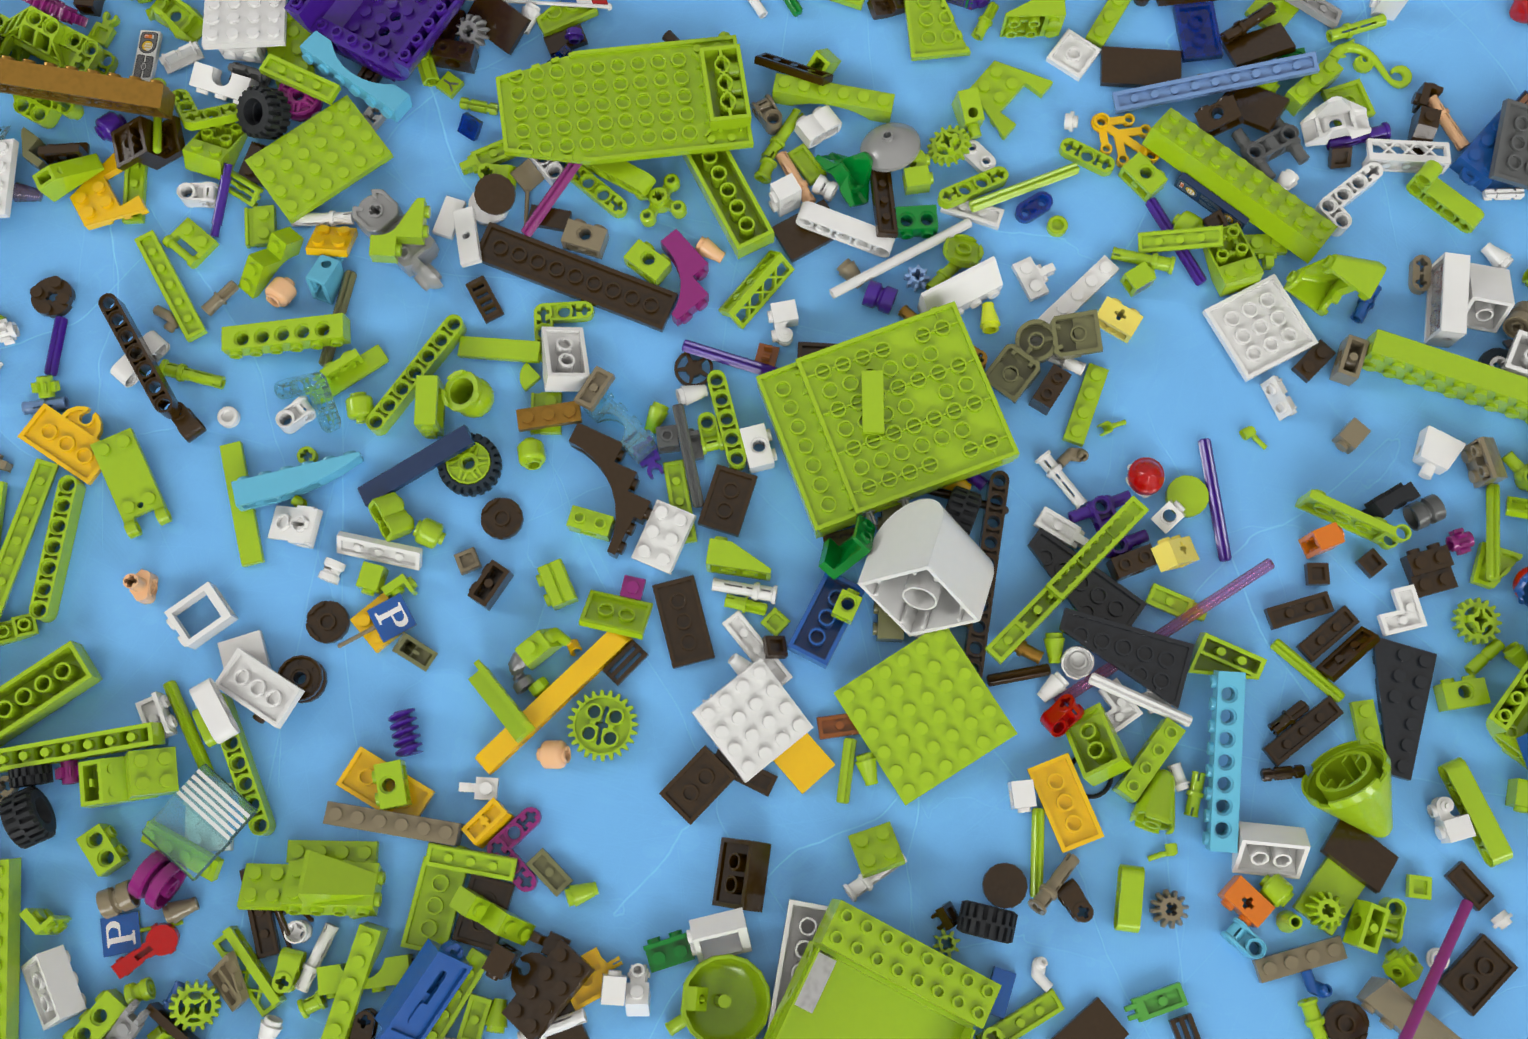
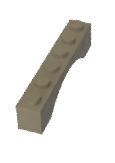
[323,801,464,846]

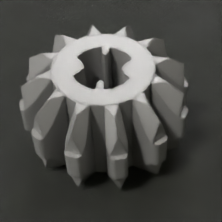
[455,14,490,49]

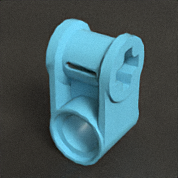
[1220,917,1267,959]

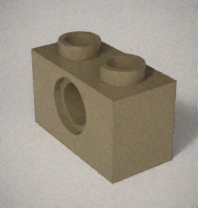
[561,218,609,259]
[1329,334,1370,386]

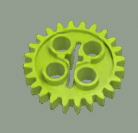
[567,689,639,762]

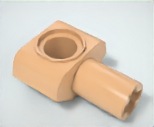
[123,569,158,604]

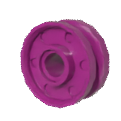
[278,83,323,122]

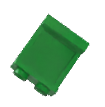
[819,515,875,580]

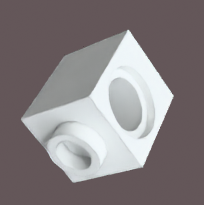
[1151,500,1186,534]
[1008,779,1037,813]
[600,970,627,1006]

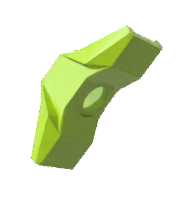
[145,0,203,42]

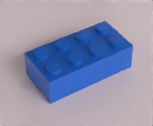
[787,573,865,669]

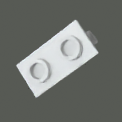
[159,41,205,74]
[1260,375,1297,421]

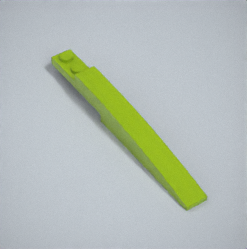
[985,496,1149,665]

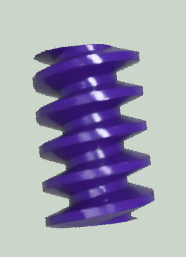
[388,708,423,757]

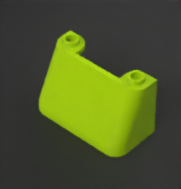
[1283,254,1387,316]

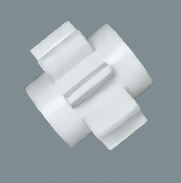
[0,318,20,346]

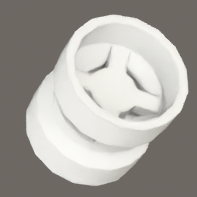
[812,174,839,202]
[318,557,346,585]
[284,920,313,944]

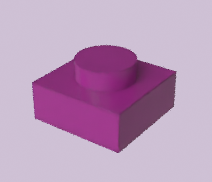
[620,575,646,601]

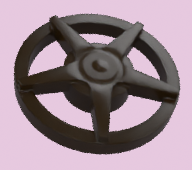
[674,352,713,386]

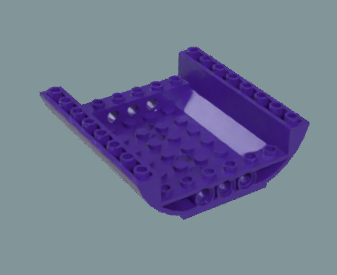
[284,0,466,82]

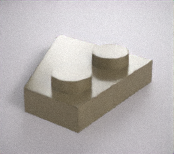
[207,950,249,1012]

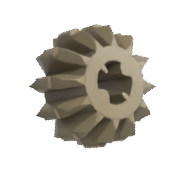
[1149,889,1189,929]

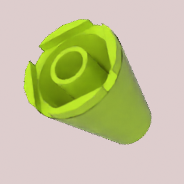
[1130,769,1175,834]

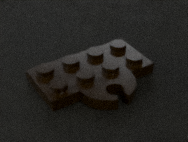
[502,939,595,1039]

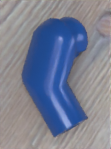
[1300,969,1332,998]

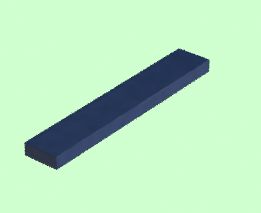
[357,425,475,507]

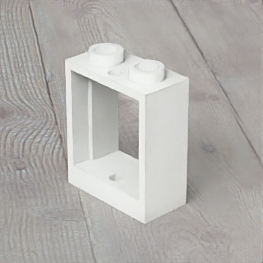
[164,582,238,650]
[686,907,752,963]

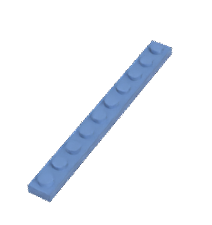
[1112,51,1320,114]

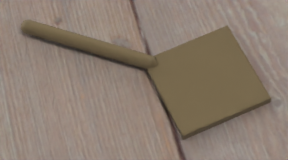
[510,158,545,225]

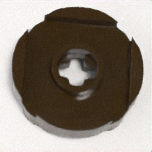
[30,276,76,318]

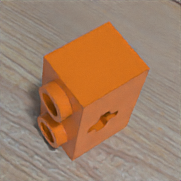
[1298,522,1345,559]
[1217,875,1275,928]

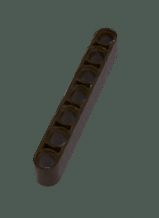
[98,293,181,419]

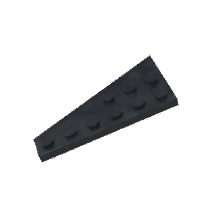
[1027,528,1147,626]
[1059,608,1195,709]
[1372,637,1437,781]

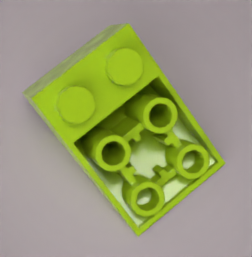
[1000,0,1066,38]
[182,116,248,180]
[1203,223,1264,297]
[78,756,159,808]

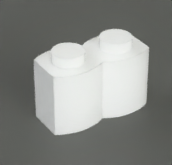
[794,105,842,149]

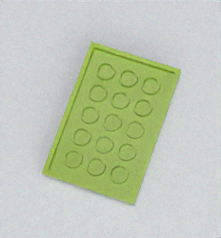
[245,95,394,224]

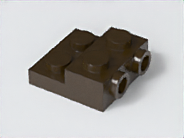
[1400,542,1459,598]

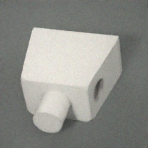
[1413,425,1466,480]

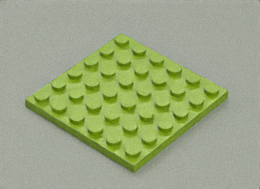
[834,628,1018,806]

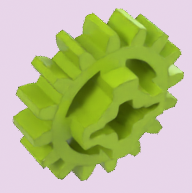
[927,125,972,167]
[1451,597,1502,645]
[168,979,221,1032]

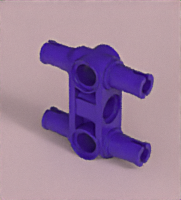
[1068,490,1149,559]

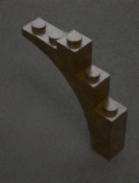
[569,423,653,559]

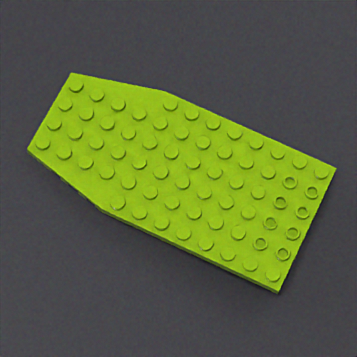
[495,35,754,165]

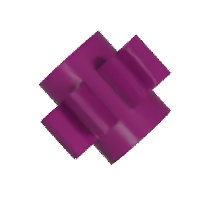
[1445,528,1475,556]
[55,760,79,785]

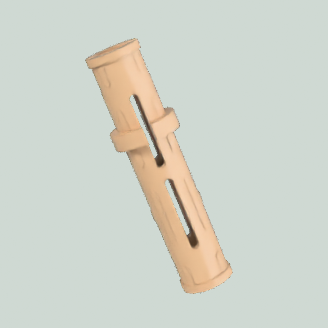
[1427,94,1470,152]
[775,151,816,203]

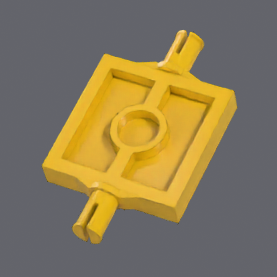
[570,947,623,1011]

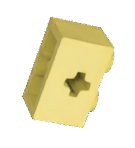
[1098,296,1144,343]
[1151,535,1200,572]

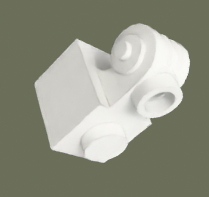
[767,299,799,347]
[1427,797,1476,843]
[625,963,651,1016]

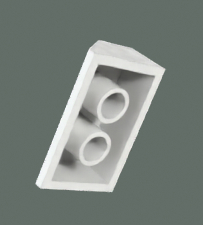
[1232,821,1311,879]
[21,945,87,1031]

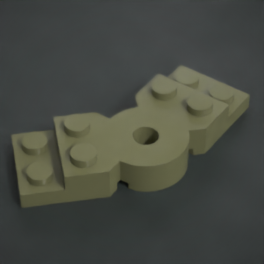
[985,309,1103,404]

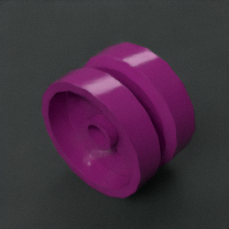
[127,850,188,910]

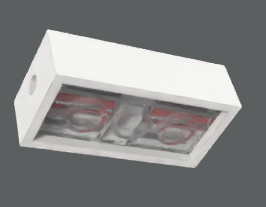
[1424,252,1471,348]

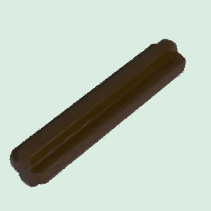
[986,664,1051,687]

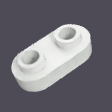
[963,140,996,173]

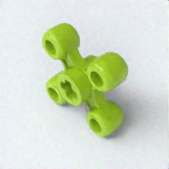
[635,173,687,228]

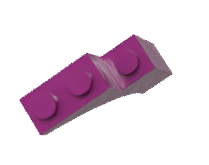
[661,229,709,326]

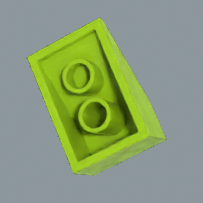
[706,536,771,581]
[1065,702,1133,787]

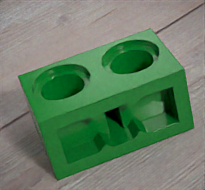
[895,205,938,240]

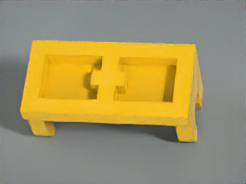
[461,797,515,849]

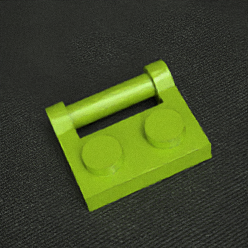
[162,217,220,269]

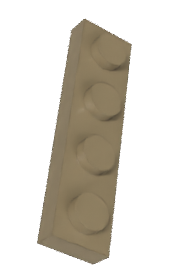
[1252,935,1348,983]

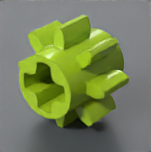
[31,375,60,398]
[932,929,960,958]

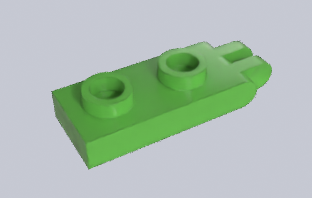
[1123,982,1189,1022]

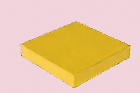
[773,733,835,794]

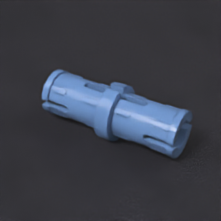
[21,396,69,415]

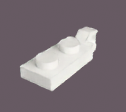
[1033,507,1089,549]

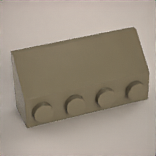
[1356,976,1461,1039]

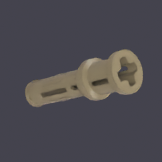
[1028,853,1080,915]

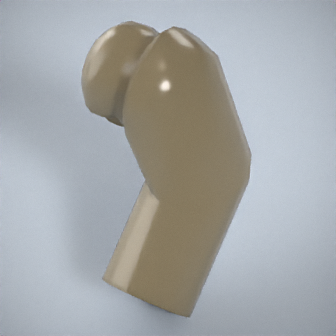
[153,305,179,333]
[1056,447,1089,468]

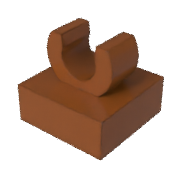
[755,343,780,367]

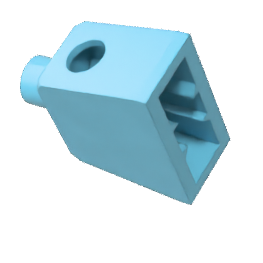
[305,255,345,305]

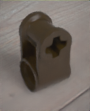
[167,402,207,443]
[1057,878,1094,923]
[349,1008,378,1039]

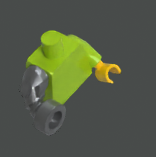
[508,628,582,695]

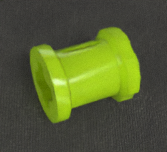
[754,157,777,184]
[297,990,328,1019]

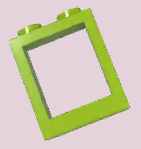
[414,375,445,439]

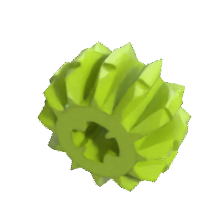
[1305,891,1346,930]

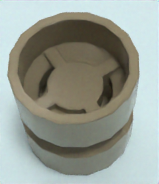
[1503,301,1528,338]
[96,880,141,919]

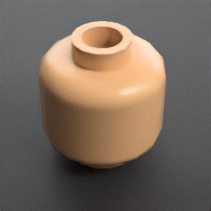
[265,277,297,308]
[536,740,571,769]

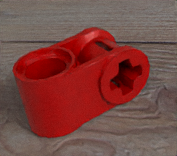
[1040,694,1084,737]

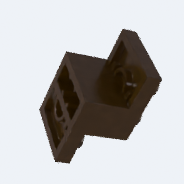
[111,115,185,171]

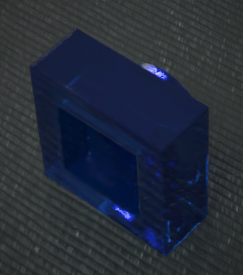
[457,112,483,141]

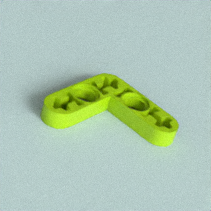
[172,89,239,131]
[534,301,595,362]

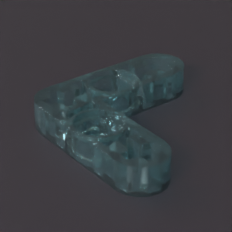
[274,372,341,433]

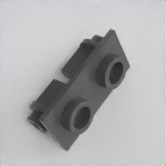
[228,62,272,87]

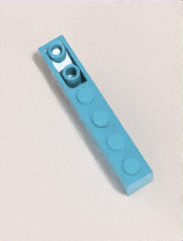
[231,451,364,512]

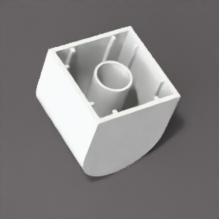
[857,499,994,637]

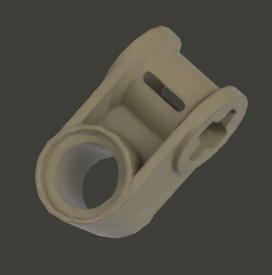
[750,94,782,135]

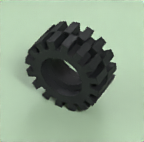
[8,764,54,788]

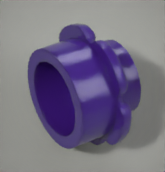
[564,27,584,44]

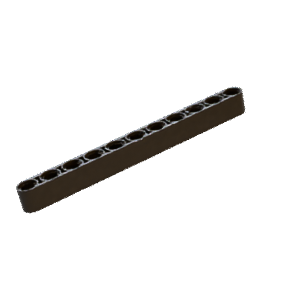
[964,471,1009,679]

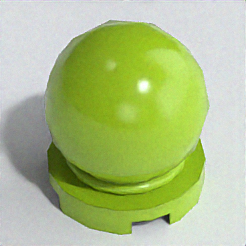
[441,369,494,418]

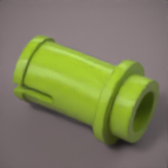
[665,1014,693,1036]

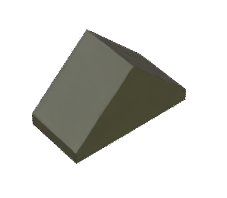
[392,632,438,672]

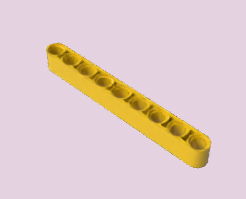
[475,632,633,775]

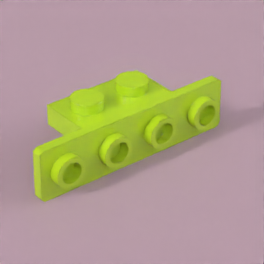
[308,345,389,406]

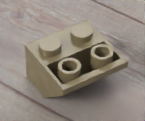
[1461,437,1508,489]

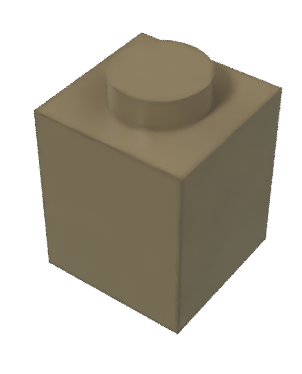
[1332,417,1371,454]

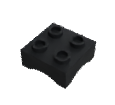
[1362,482,1421,518]

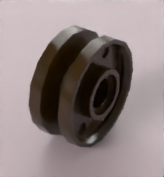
[278,655,327,704]

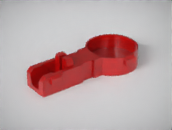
[111,923,180,979]

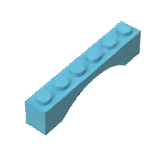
[300,31,413,122]

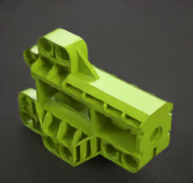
[0,6,119,129]

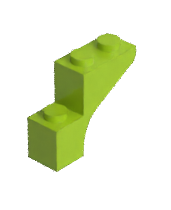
[369,198,431,263]
[238,227,304,299]
[449,885,536,946]

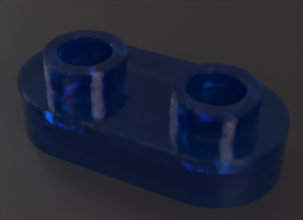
[1015,191,1053,224]

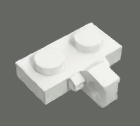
[1011,256,1056,302]

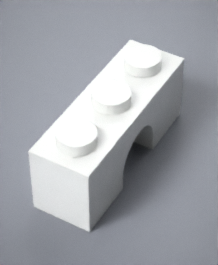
[189,61,259,104]

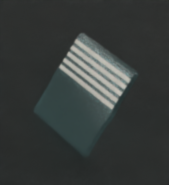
[142,764,257,881]

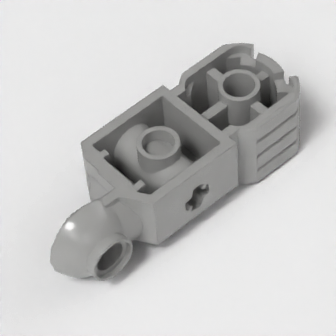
[352,189,444,291]

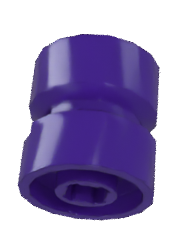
[862,280,898,315]

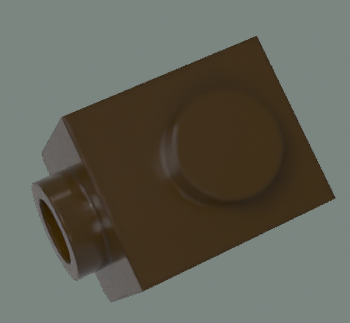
[1411,82,1444,113]

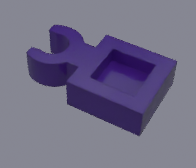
[632,439,664,479]

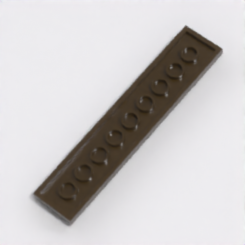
[480,222,678,332]

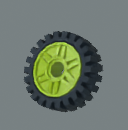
[437,433,502,497]

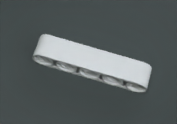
[796,201,896,258]

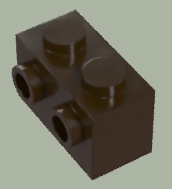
[467,559,514,611]

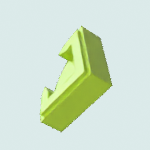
[520,363,541,392]

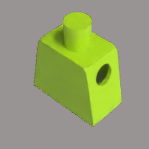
[952,87,985,140]

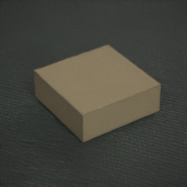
[454,547,482,576]

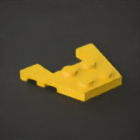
[70,153,150,230]

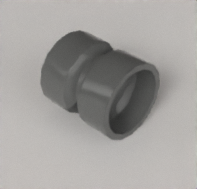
[1403,494,1446,531]

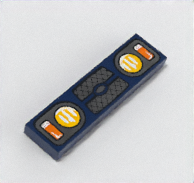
[1174,172,1250,229]

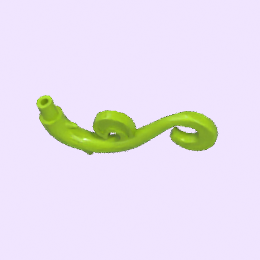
[1327,39,1412,89]

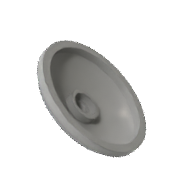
[860,122,921,172]

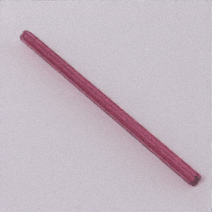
[1054,558,1275,704]

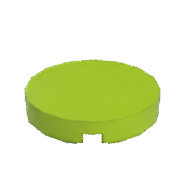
[942,234,984,268]
[1165,475,1209,518]

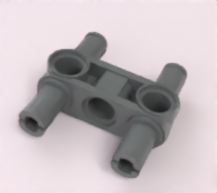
[1231,118,1310,180]

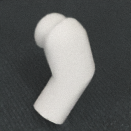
[1031,956,1053,992]

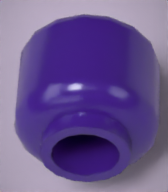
[94,111,127,142]

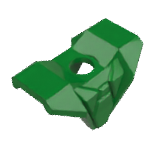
[815,151,873,207]

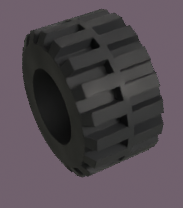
[236,86,291,140]
[945,486,982,535]
[0,786,56,849]
[956,900,1018,944]

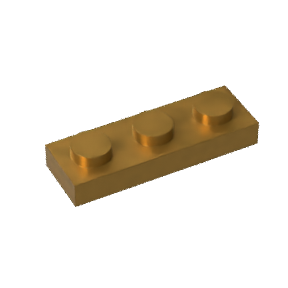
[516,401,582,432]

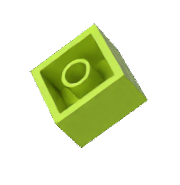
[125,747,179,799]

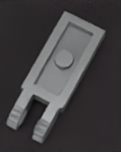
[105,999,150,1039]

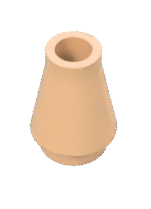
[695,236,726,263]

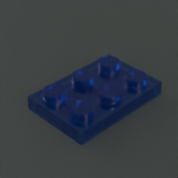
[1172,1,1224,63]

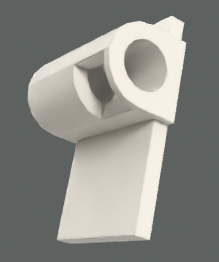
[267,505,323,549]

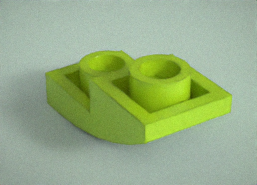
[0,614,39,646]

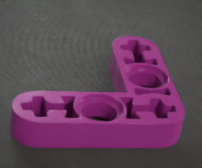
[487,807,542,892]

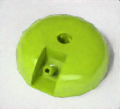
[680,954,771,1039]

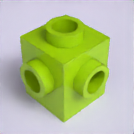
[1381,946,1424,988]

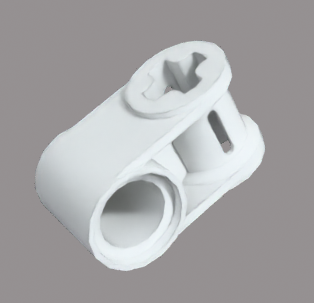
[177,182,219,208]
[275,395,319,434]

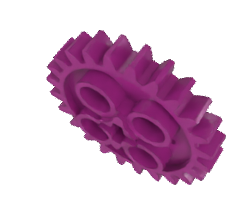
[22,0,89,28]

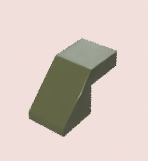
[21,127,48,171]

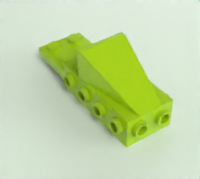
[237,850,386,917]

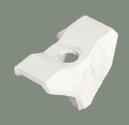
[1300,96,1372,147]

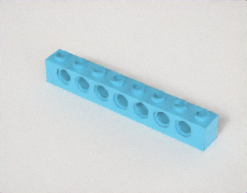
[1202,670,1246,853]

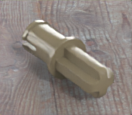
[201,280,239,316]

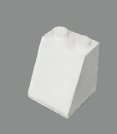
[1467,263,1515,333]

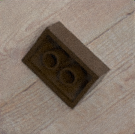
[712,837,771,912]

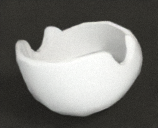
[1061,646,1094,680]

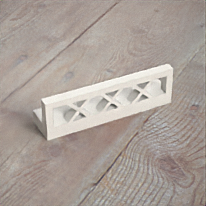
[1362,138,1451,175]

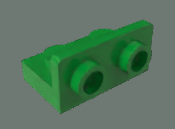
[643,929,695,973]

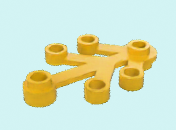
[1091,113,1159,168]

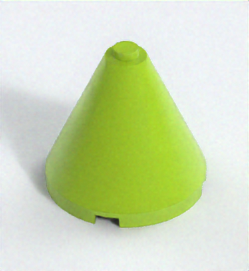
[1301,740,1393,838]

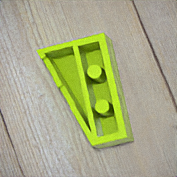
[1188,632,1267,680]

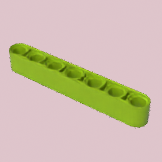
[366,314,467,436]
[29,475,86,623]
[220,692,276,836]

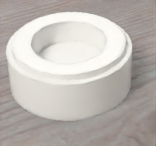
[217,406,241,428]

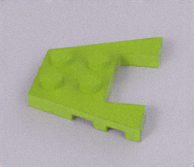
[970,60,1053,140]

